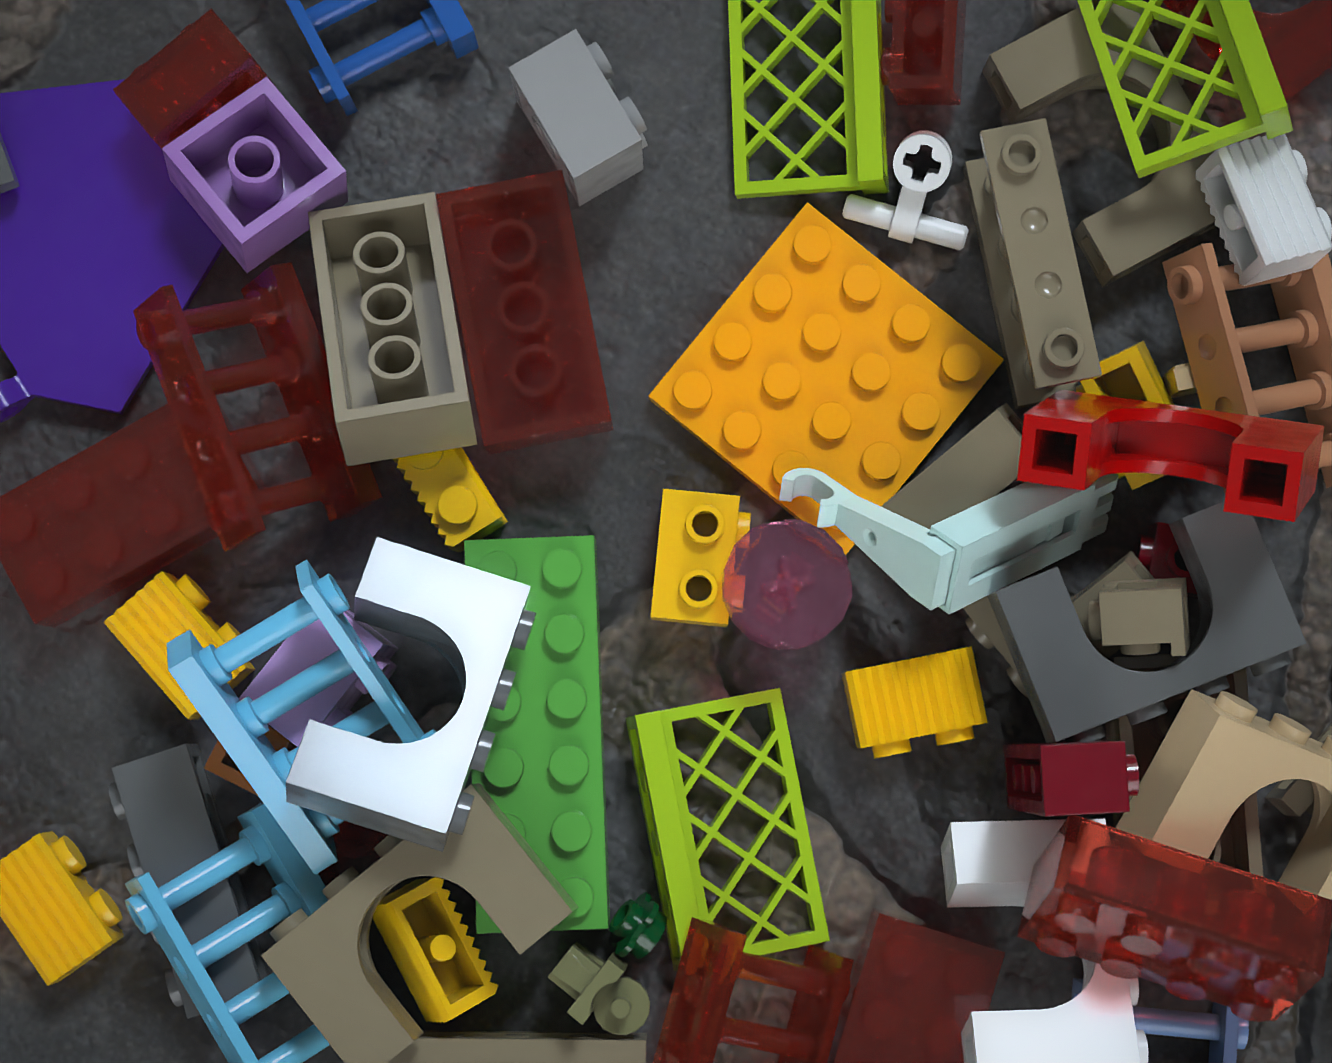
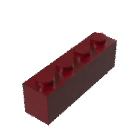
[1003,741,1139,817]

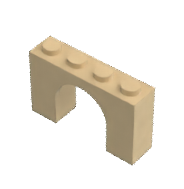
[1116,689,1332,929]

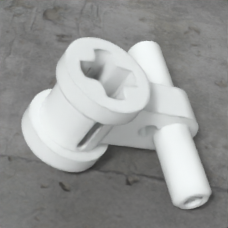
[842,130,969,250]

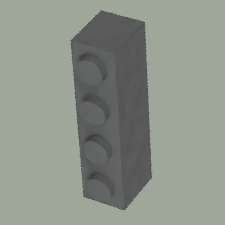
[108,744,269,1019]

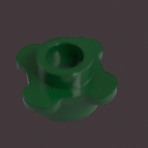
[609,892,667,959]

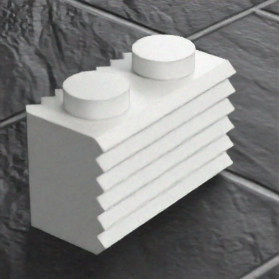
[1196,134,1332,286]

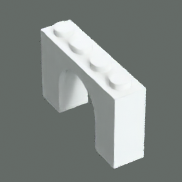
[941,819,1148,1063]

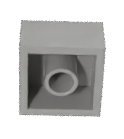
[508,29,648,206]

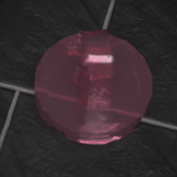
[722,519,852,650]

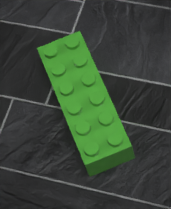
[464,535,610,934]

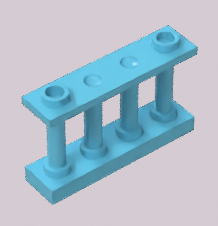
[166,559,436,875]
[125,802,330,1063]

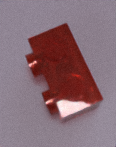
[881,0,966,105]
[113,8,276,149]

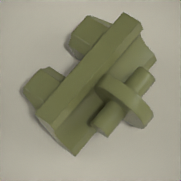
[548,940,650,1035]

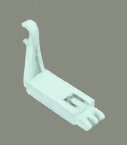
[779,468,1119,614]

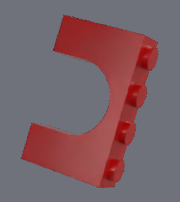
[1017,390,1324,522]

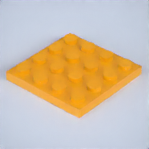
[648,202,1004,557]

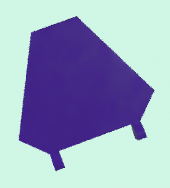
[0,71,225,423]

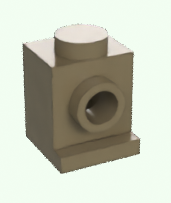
[1089,578,1191,656]

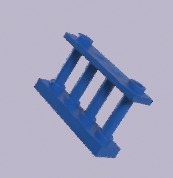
[286,0,479,116]

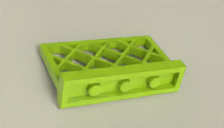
[728,0,889,199]
[1077,0,1293,178]
[625,688,830,974]

